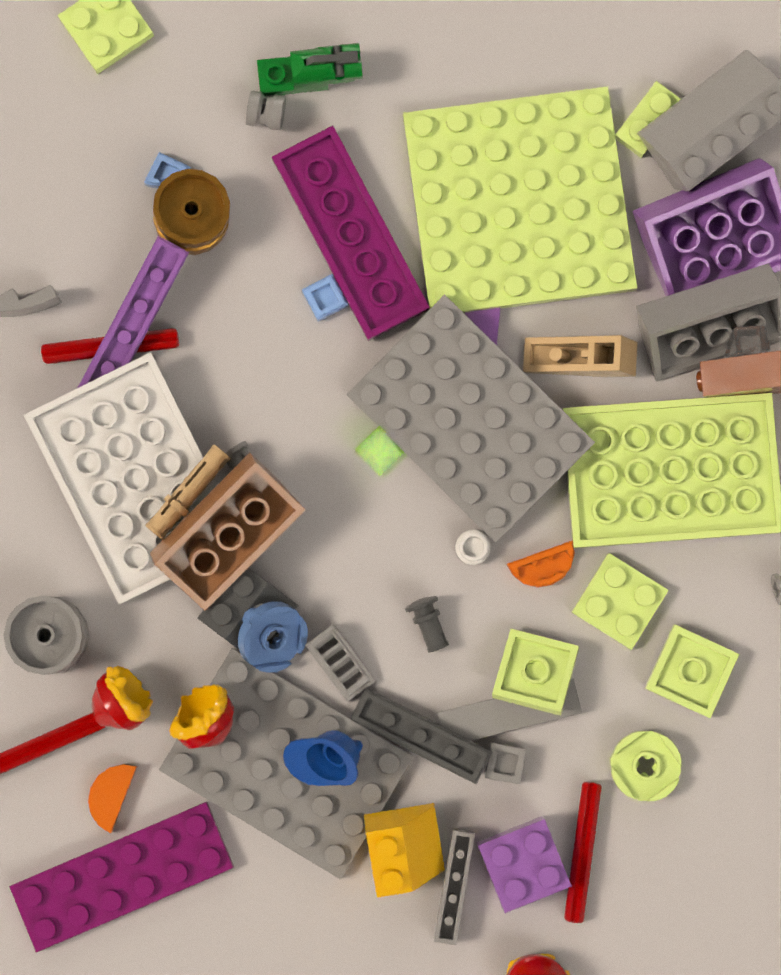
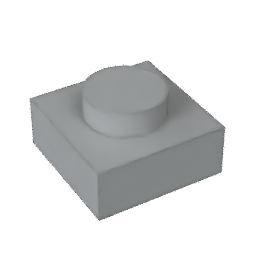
[485,743,526,784]

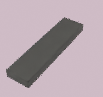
[351,688,493,784]

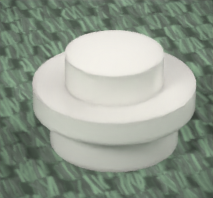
[455,530,491,565]

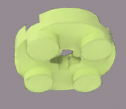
[610,731,682,801]

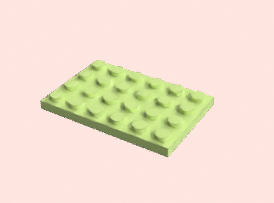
[562,393,781,548]

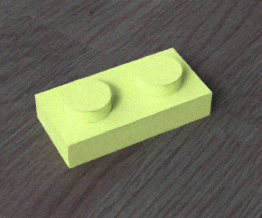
[615,81,681,158]

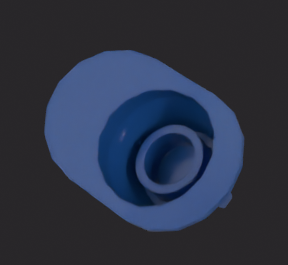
[283,730,363,786]

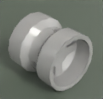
[246,90,286,130]

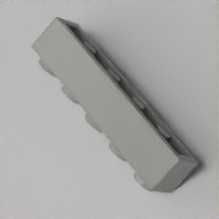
[434,829,475,945]

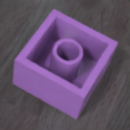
[476,816,572,913]

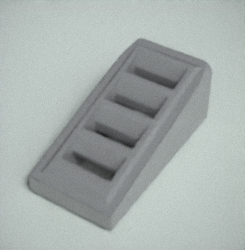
[305,624,375,702]

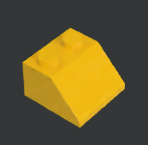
[364,803,445,898]

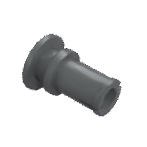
[405,596,449,653]

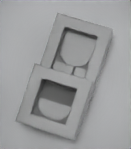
[0,285,62,317]

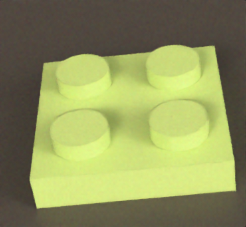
[57,0,154,74]
[571,553,669,650]
[644,624,739,719]
[492,629,579,716]

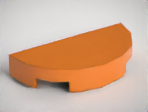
[506,540,575,588]
[88,764,138,833]

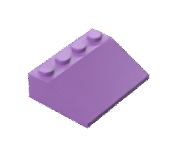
[632,158,781,296]

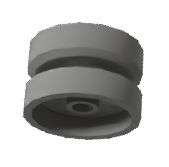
[4,596,89,675]

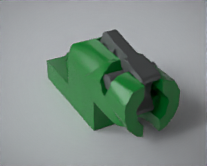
[257,43,363,96]

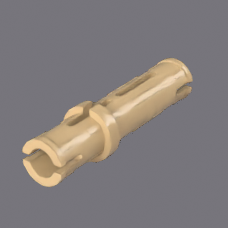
[145,444,231,540]

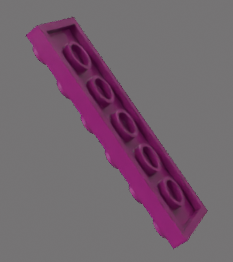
[272,125,430,341]
[9,801,234,953]

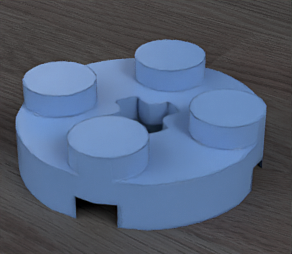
[238,601,308,673]

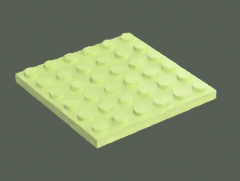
[403,86,637,313]

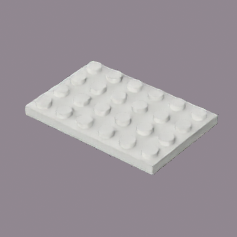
[24,352,217,604]

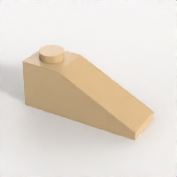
[523,335,638,377]

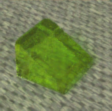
[355,425,404,477]

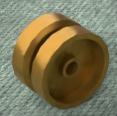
[153,169,230,255]

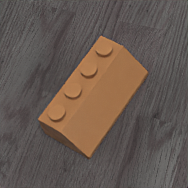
[150,453,306,611]

